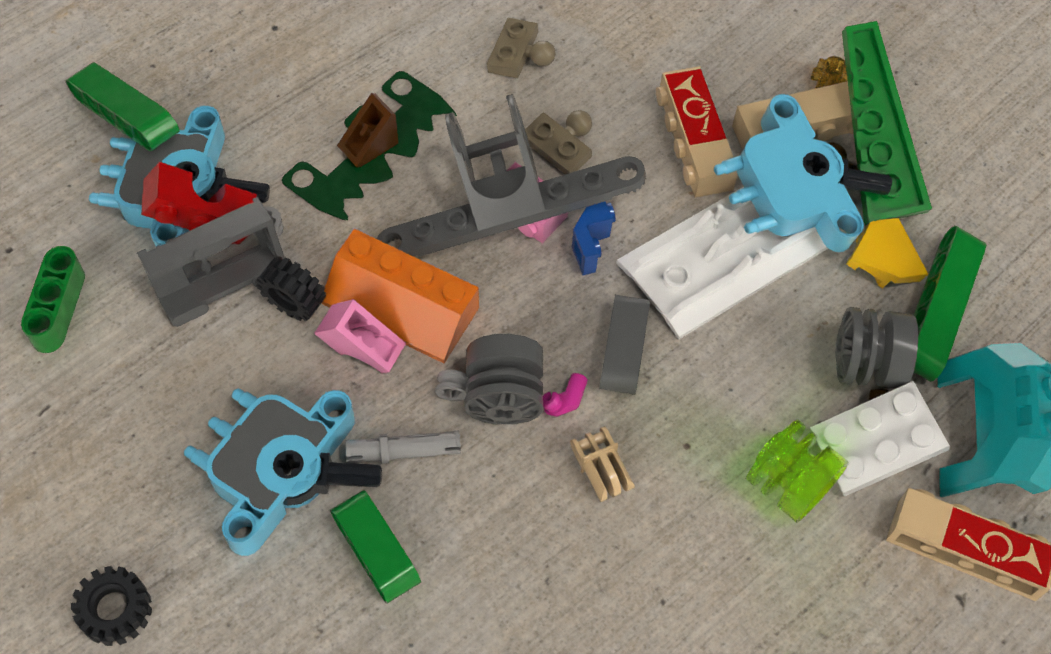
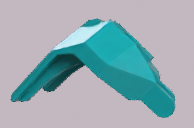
[937,343,1051,497]

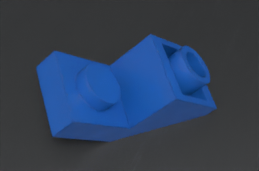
[571,201,616,276]

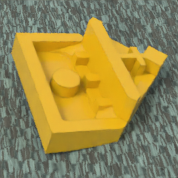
[846,218,928,289]

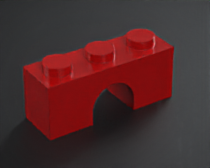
[141,162,257,245]

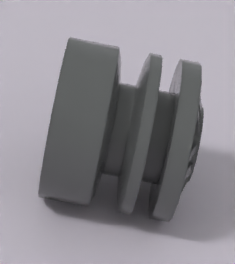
[835,307,918,389]
[465,334,543,425]

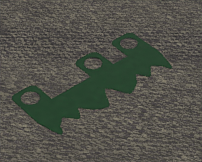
[282,71,457,220]

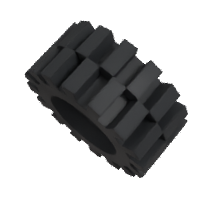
[255,256,326,321]
[71,566,152,646]

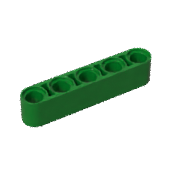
[65,62,180,152]
[914,225,987,382]

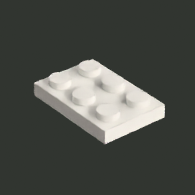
[810,381,950,497]

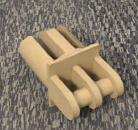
[570,426,635,502]

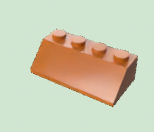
[321,229,479,364]

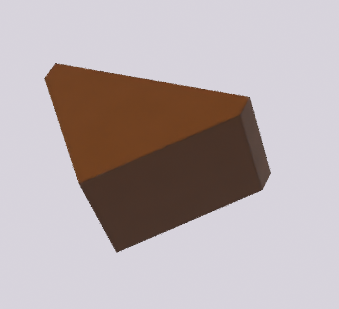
[337,93,398,167]

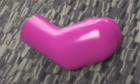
[543,373,588,417]

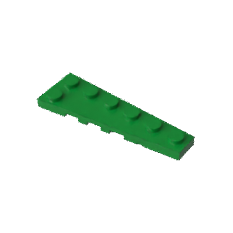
[842,21,932,226]

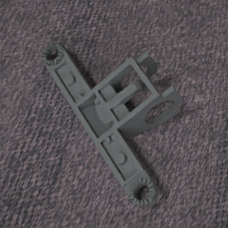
[376,94,646,257]

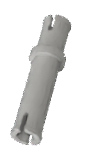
[345,430,461,464]

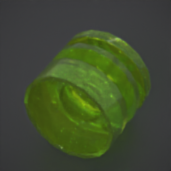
[745,419,849,523]

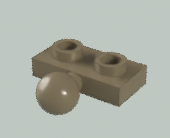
[487,18,556,78]
[525,110,592,174]

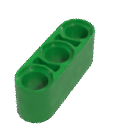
[21,246,85,353]
[330,490,421,604]

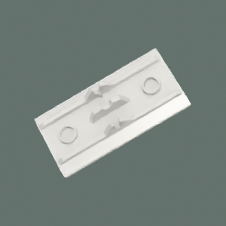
[616,186,829,340]

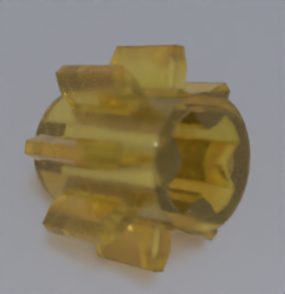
[810,56,847,89]

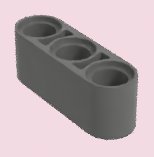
[599,294,650,395]

